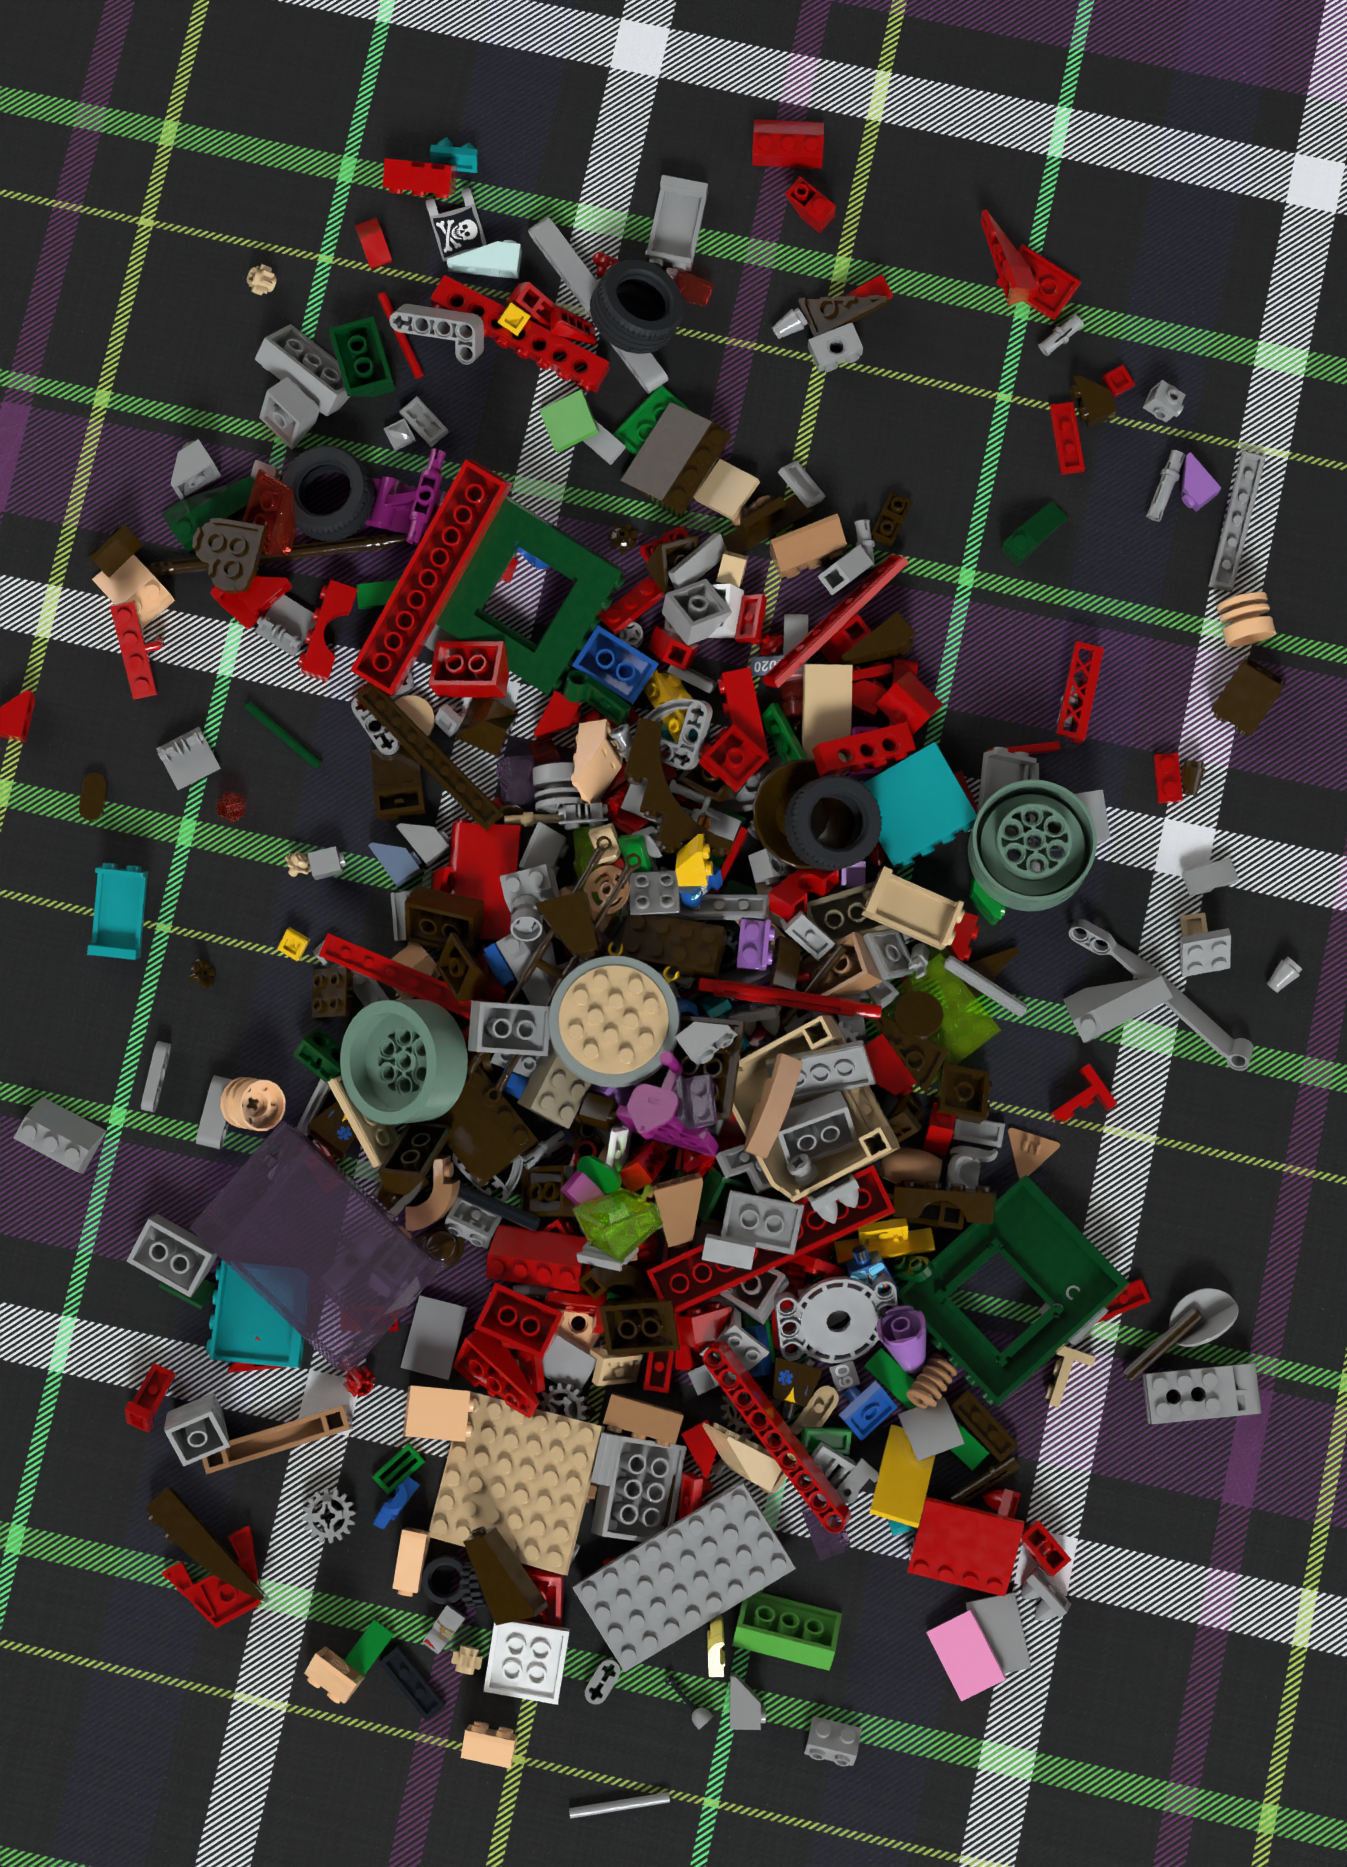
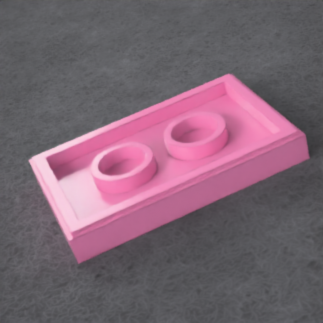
[926,1609,1007,1701]

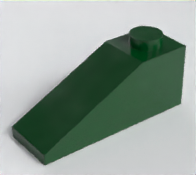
[1001,501,1068,567]

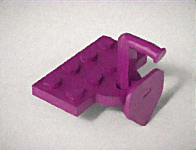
[616,1051,721,1157]

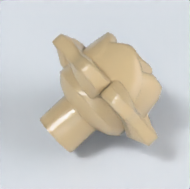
[285,852,311,877]

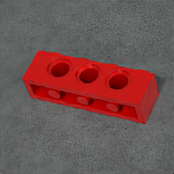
[812,722,916,778]

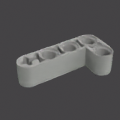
[389,304,484,365]

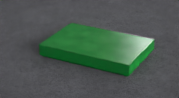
[613,385,692,457]

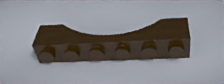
[884,1193,965,1231]

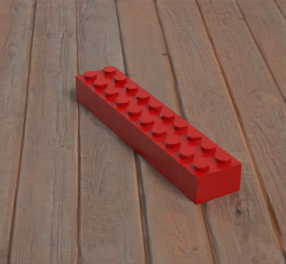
[350,459,513,695]
[646,1165,895,1315]

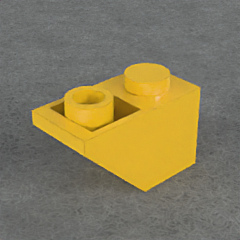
[675,834,713,887]

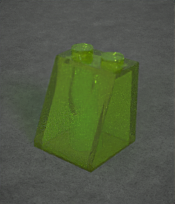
[573,1189,663,1263]

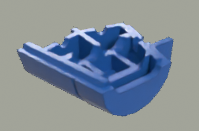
[483,943,516,988]
[373,1476,420,1529]

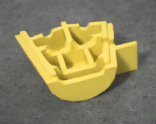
[707,1614,725,1677]

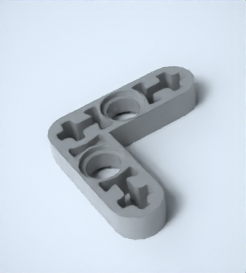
[351,672,414,755]

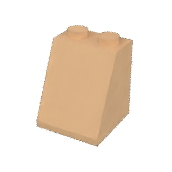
[403,1385,474,1442]

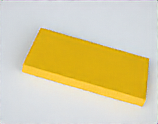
[869,1424,935,1528]

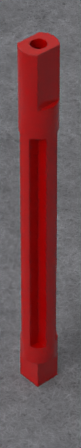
[697,978,882,1019]

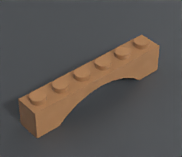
[202,1405,353,1474]

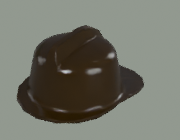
[410,1227,465,1274]

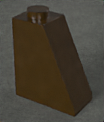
[536,891,601,959]

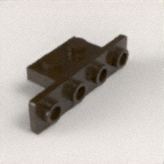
[722,494,813,554]

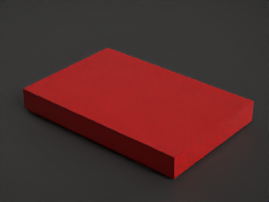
[996,244,1081,322]

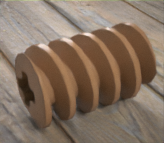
[906,1354,957,1409]

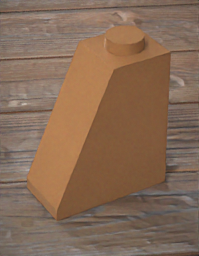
[651,1172,703,1248]

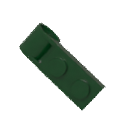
[563,670,631,726]

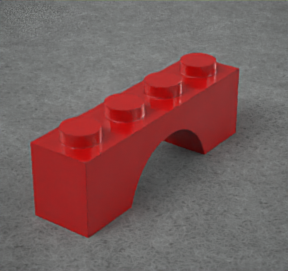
[297,580,358,682]

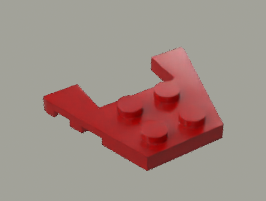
[161,1525,262,1628]

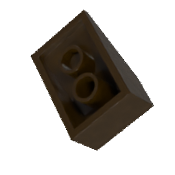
[840,611,916,667]
[520,1165,586,1217]
[600,1296,680,1355]

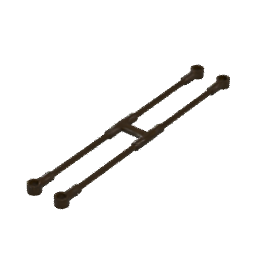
[464,836,642,1103]

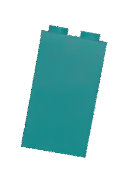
[87,863,148,960]

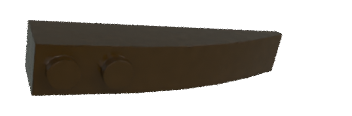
[145,1487,270,1602]

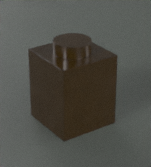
[579,1092,619,1131]

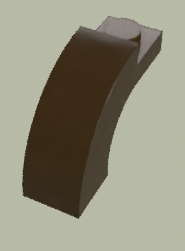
[578,1264,657,1300]

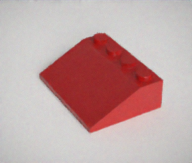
[907,1497,1025,1597]

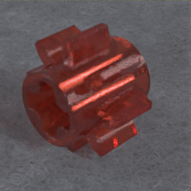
[216,791,246,823]

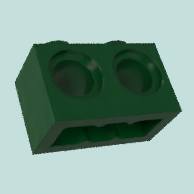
[293,1028,342,1085]

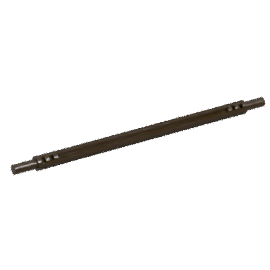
[145,534,408,577]

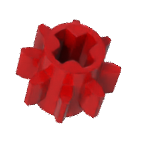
[343,1365,376,1397]

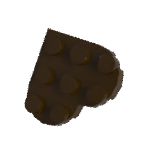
[192,518,268,594]

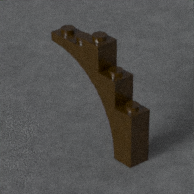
[623,717,733,857]

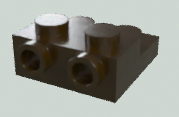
[937,1063,992,1124]

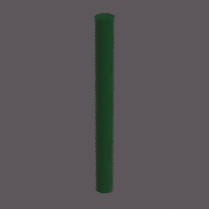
[245,701,323,769]

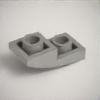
[583,419,626,465]
[1181,858,1239,896]

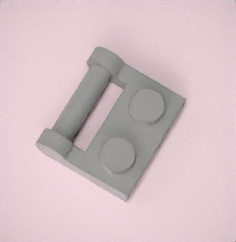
[802,1442,857,1501]

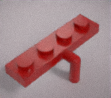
[110,600,164,700]

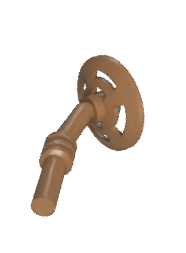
[584,865,630,914]

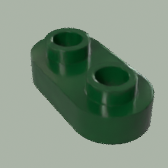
[891,1255,934,1282]

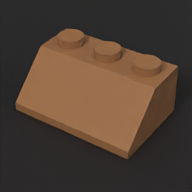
[770,514,847,578]
[603,1392,684,1447]

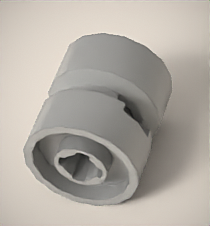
[510,895,543,942]

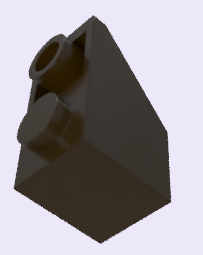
[1070,375,1117,427]

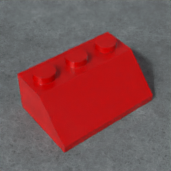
[752,119,824,169]
[428,641,509,698]
[474,1283,565,1359]

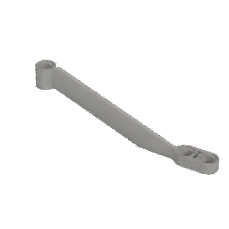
[1069,919,1254,1071]

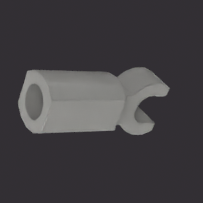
[908,943,930,979]

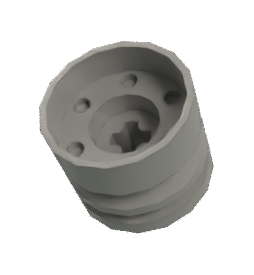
[532,762,585,814]

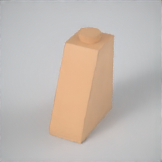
[393,1527,431,1597]

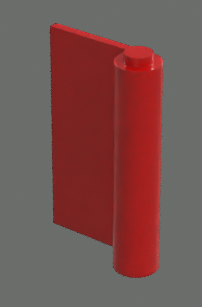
[447,819,521,940]

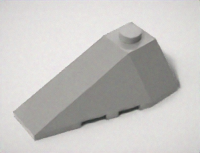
[496,929,557,1006]
[1063,976,1173,1043]

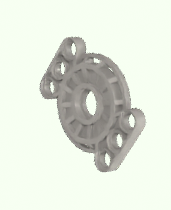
[774,1276,898,1363]

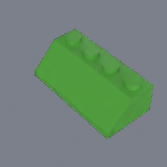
[732,1592,842,1671]

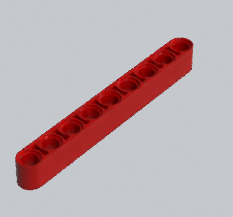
[703,1341,851,1533]

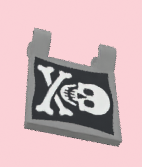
[426,188,487,262]

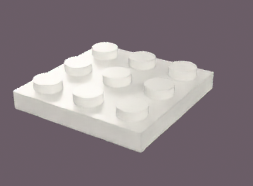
[483,1620,570,1705]

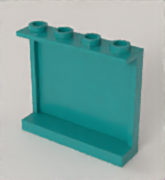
[862,742,978,869]
[206,1260,313,1369]

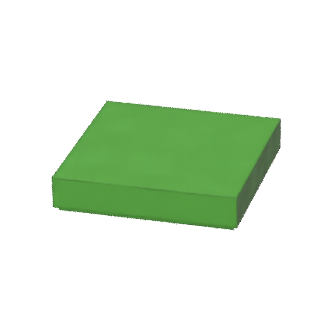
[539,390,599,453]

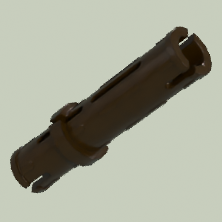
[950,1455,1021,1505]

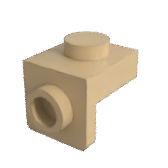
[588,823,621,864]
[1180,913,1208,937]

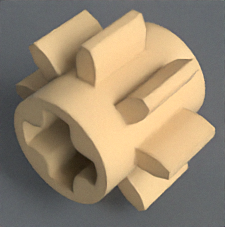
[247,264,276,295]
[451,1645,483,1675]

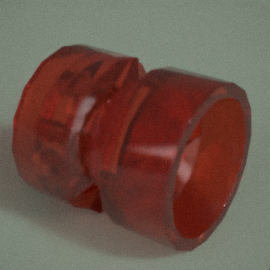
[779,679,803,720]

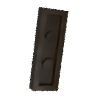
[949,1390,1019,1462]

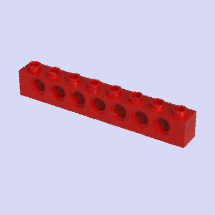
[430,275,610,393]

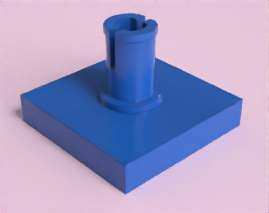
[839,1381,898,1441]

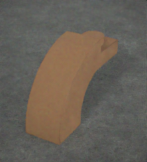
[405,1155,460,1231]

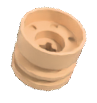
[1217,592,1276,647]
[220,1077,286,1131]

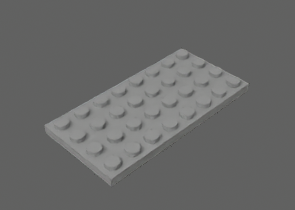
[572,1482,796,1672]

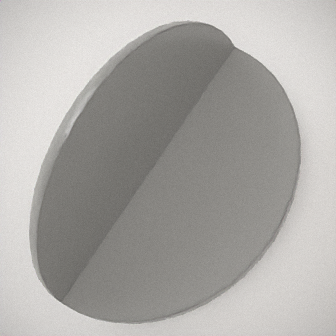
[1169,1288,1239,1347]

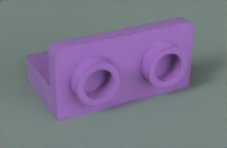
[736,919,775,971]

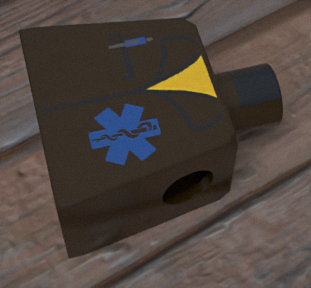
[306,1101,357,1161]
[772,1357,822,1419]

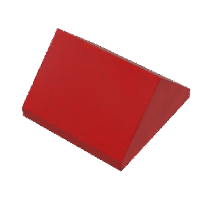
[875,671,943,736]

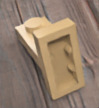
[1045,1346,1096,1408]

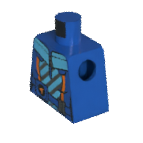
[845,1245,899,1293]

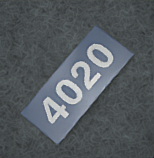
[750,655,785,676]

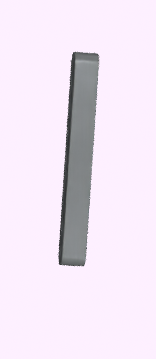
[528,217,668,394]

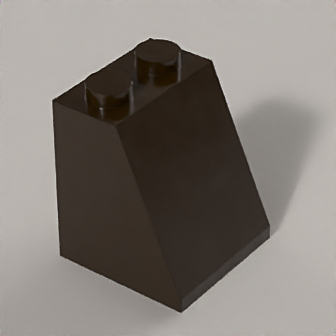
[1211,655,1286,736]

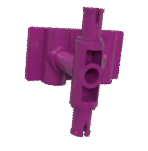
[365,449,447,546]

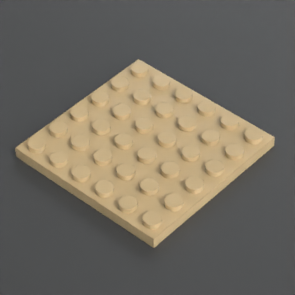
[428,1390,605,1575]

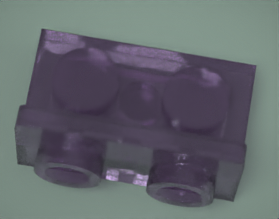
[674,1074,717,1130]

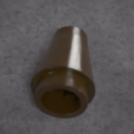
[1181,760,1205,796]

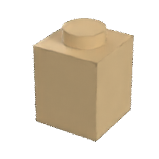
[716,551,749,587]

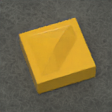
[498,303,531,336]
[277,927,310,961]

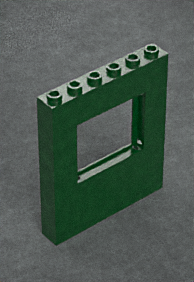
[436,496,626,695]
[897,1175,1129,1407]

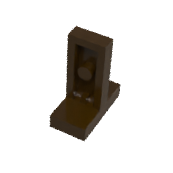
[887,1093,923,1143]

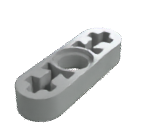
[141,1041,171,1112]

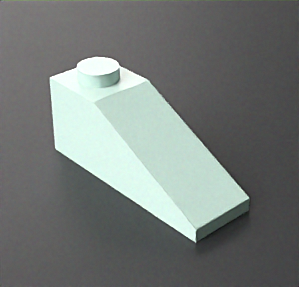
[447,240,522,279]

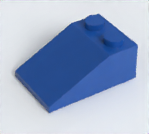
[572,626,659,704]

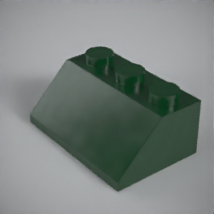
[328,316,396,397]

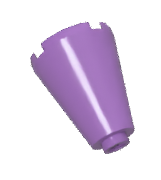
[876,1306,926,1373]

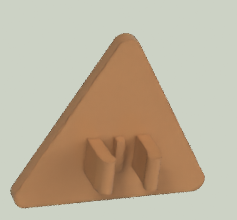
[1008,1128,1060,1180]

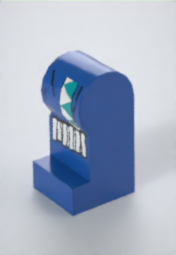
[679,866,723,907]

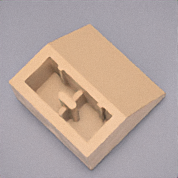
[461,1722,518,1768]

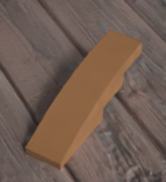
[743,1053,803,1159]

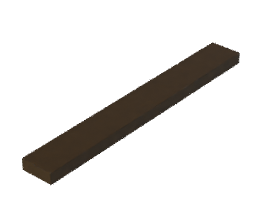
[355,683,504,831]

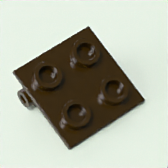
[312,967,354,1018]

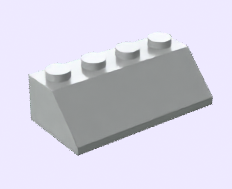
[255,324,350,417]

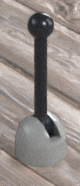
[665,1675,714,1730]

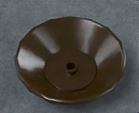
[753,759,855,869]

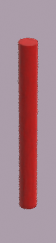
[378,292,424,379]

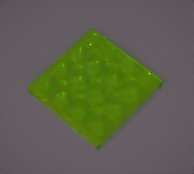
[868,953,1001,1084]

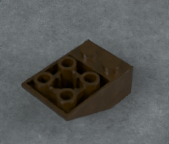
[370,746,427,821]

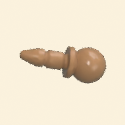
[731,495,770,527]

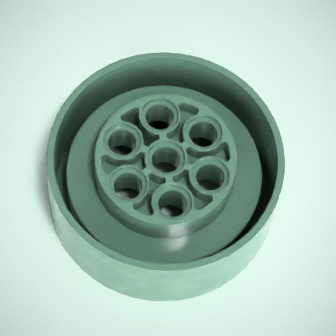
[968,780,1097,911]
[340,999,468,1125]

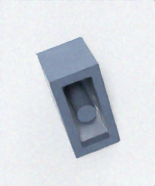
[368,843,422,888]

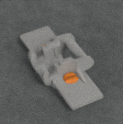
[621,779,741,841]

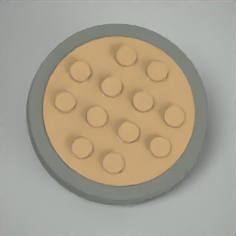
[548,956,680,1088]

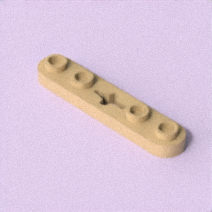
[758,1386,839,1493]

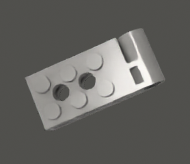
[1142,1363,1262,1424]

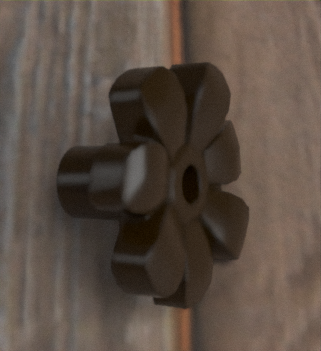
[608,523,638,554]
[189,958,216,989]

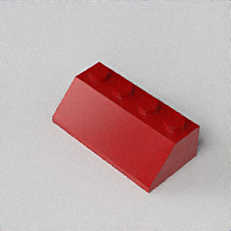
[486,1224,591,1292]

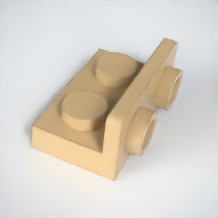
[589,1345,643,1386]

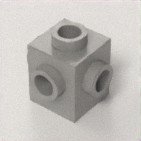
[1143,380,1185,422]

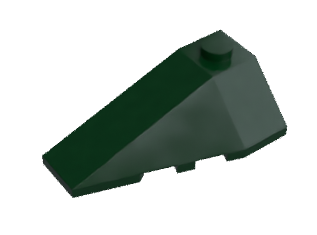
[162,476,265,552]

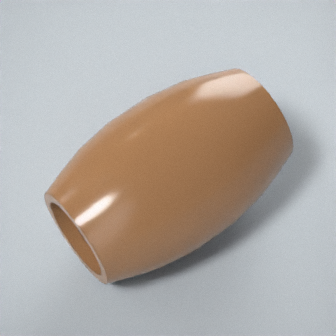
[879,1147,942,1185]

